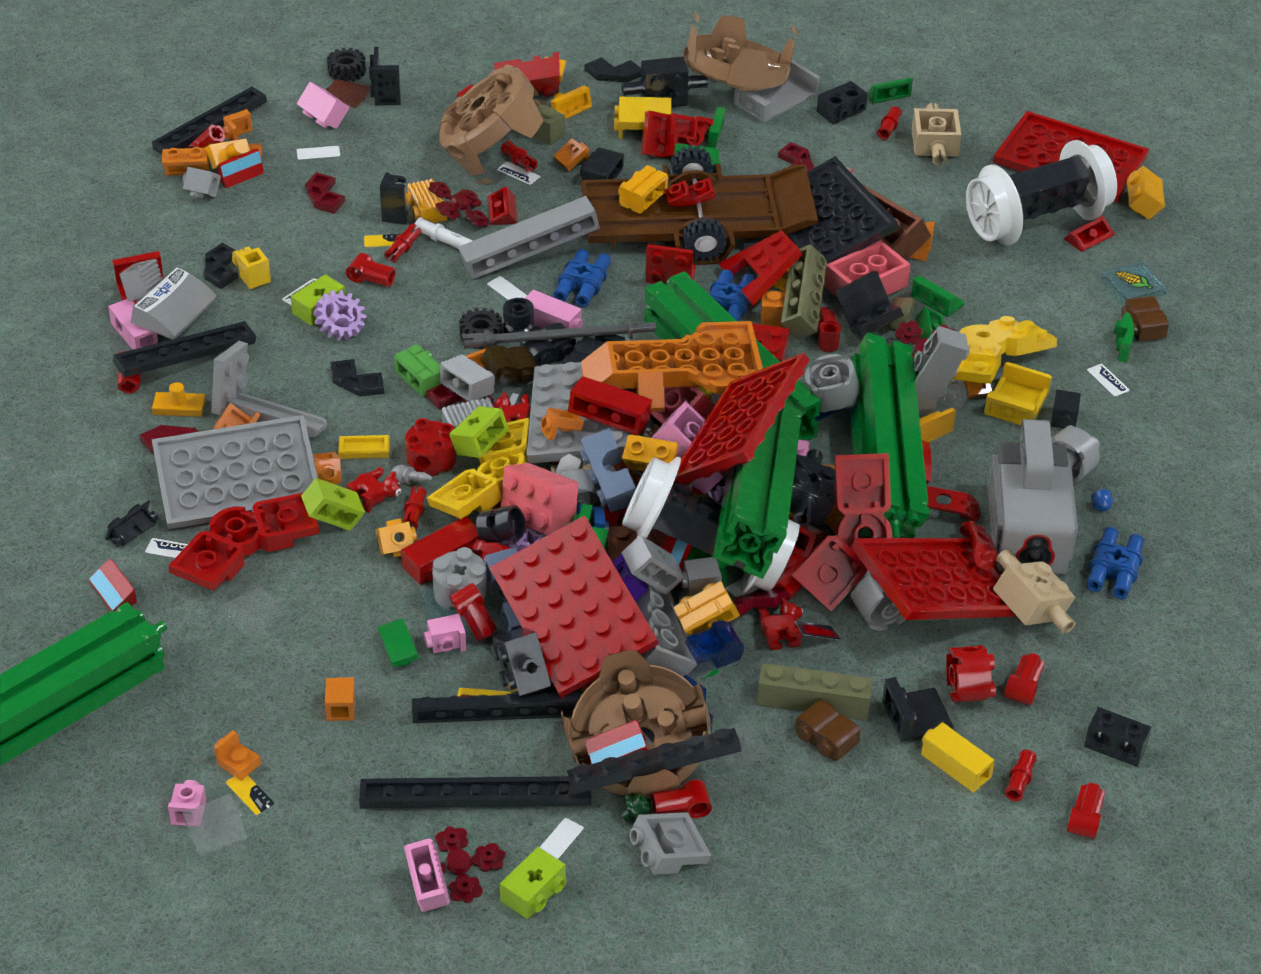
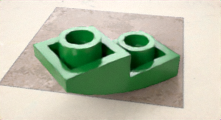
[1113,312,1134,363]
[377,618,419,668]

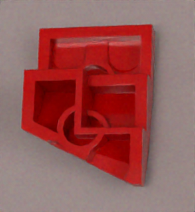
[641,110,714,159]

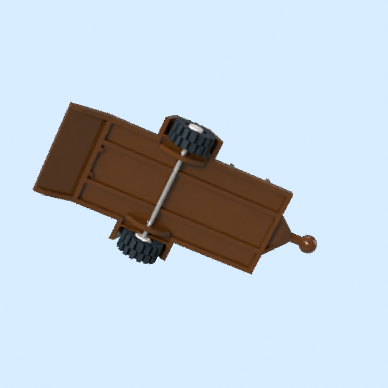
[579,145,819,265]

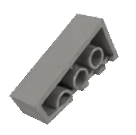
[914,326,970,419]
[636,583,697,678]

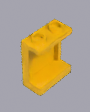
[614,97,671,139]
[984,362,1052,425]

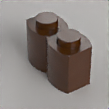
[1121,296,1169,341]
[796,700,861,761]

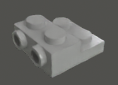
[630,813,712,875]

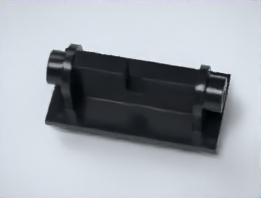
[105,500,159,547]

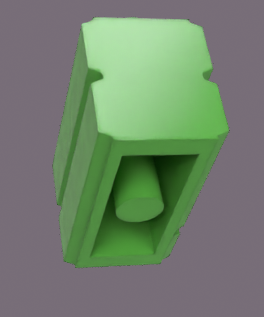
[394,344,441,397]

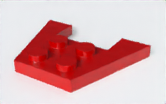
[718,230,802,306]

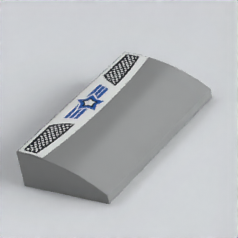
[131,267,217,339]

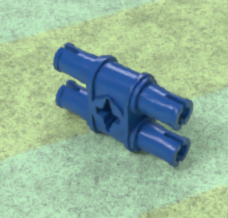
[553,249,611,307]
[709,270,756,321]
[1087,527,1144,599]

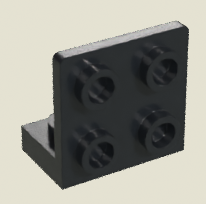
[369,47,401,106]
[836,270,904,337]
[882,677,953,742]

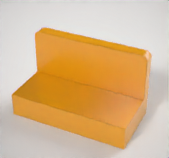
[920,407,956,442]

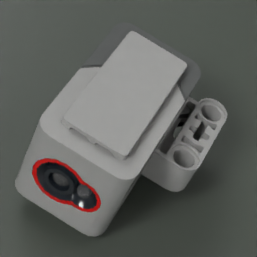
[987,419,1078,575]

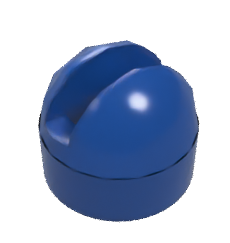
[1091,489,1113,512]

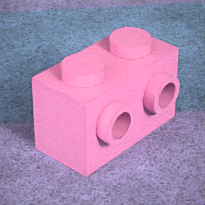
[297,82,350,129]

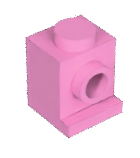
[424,614,466,653]
[168,780,206,827]

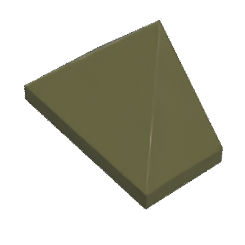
[882,297,917,331]

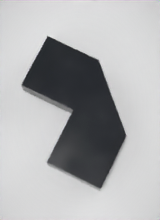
[584,57,641,82]
[204,242,238,289]
[330,359,385,397]

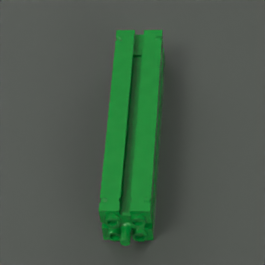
[644,271,821,441]
[850,332,929,538]
[713,405,802,579]
[0,602,167,766]

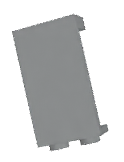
[734,60,820,123]

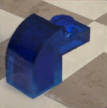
[685,620,744,668]

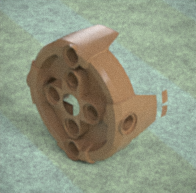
[683,11,798,91]
[439,65,547,185]
[561,650,712,799]

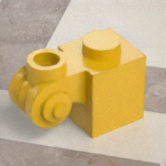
[232,246,271,289]

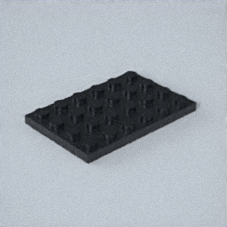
[787,156,899,271]

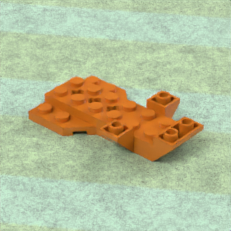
[581,321,763,412]

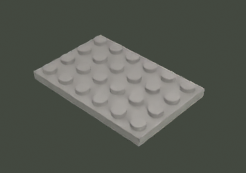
[527,362,632,464]
[152,415,318,529]

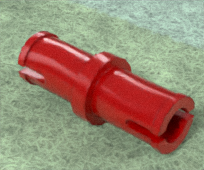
[877,106,902,140]
[500,140,538,172]
[384,224,422,263]
[402,486,427,530]
[1005,750,1037,802]

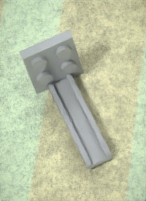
[211,341,327,437]

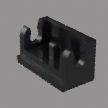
[380,172,408,225]

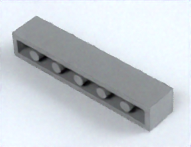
[458,196,600,280]

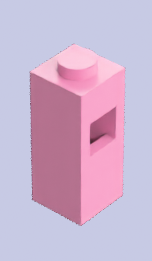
[525,290,583,329]
[108,299,158,349]

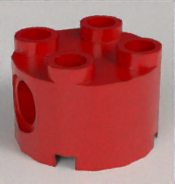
[405,418,457,476]
[945,645,996,703]

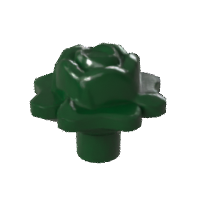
[621,794,651,822]

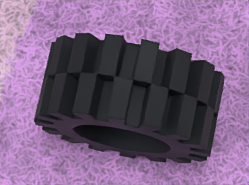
[327,48,366,83]
[459,308,503,349]

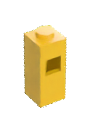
[921,722,995,793]

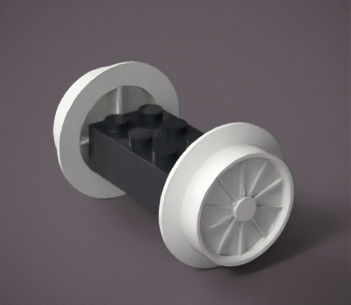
[966,140,1117,245]
[622,456,800,593]

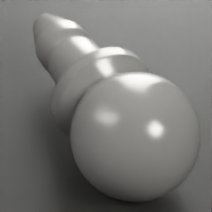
[391,465,432,485]

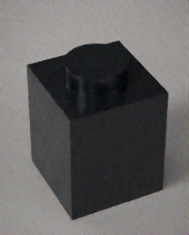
[1051,389,1081,429]

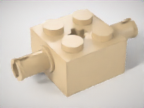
[912,103,961,166]
[993,549,1076,634]

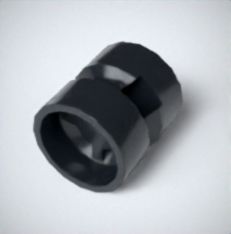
[503,298,534,333]
[476,505,526,543]

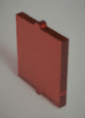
[326,79,370,108]

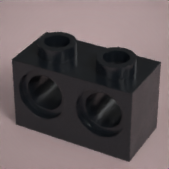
[817,81,868,124]
[1084,707,1152,767]

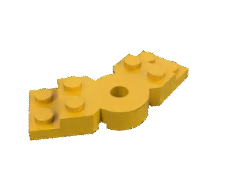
[951,316,1057,384]
[427,418,530,519]

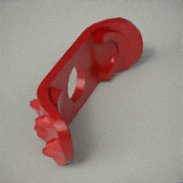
[927,486,981,522]
[959,521,998,570]

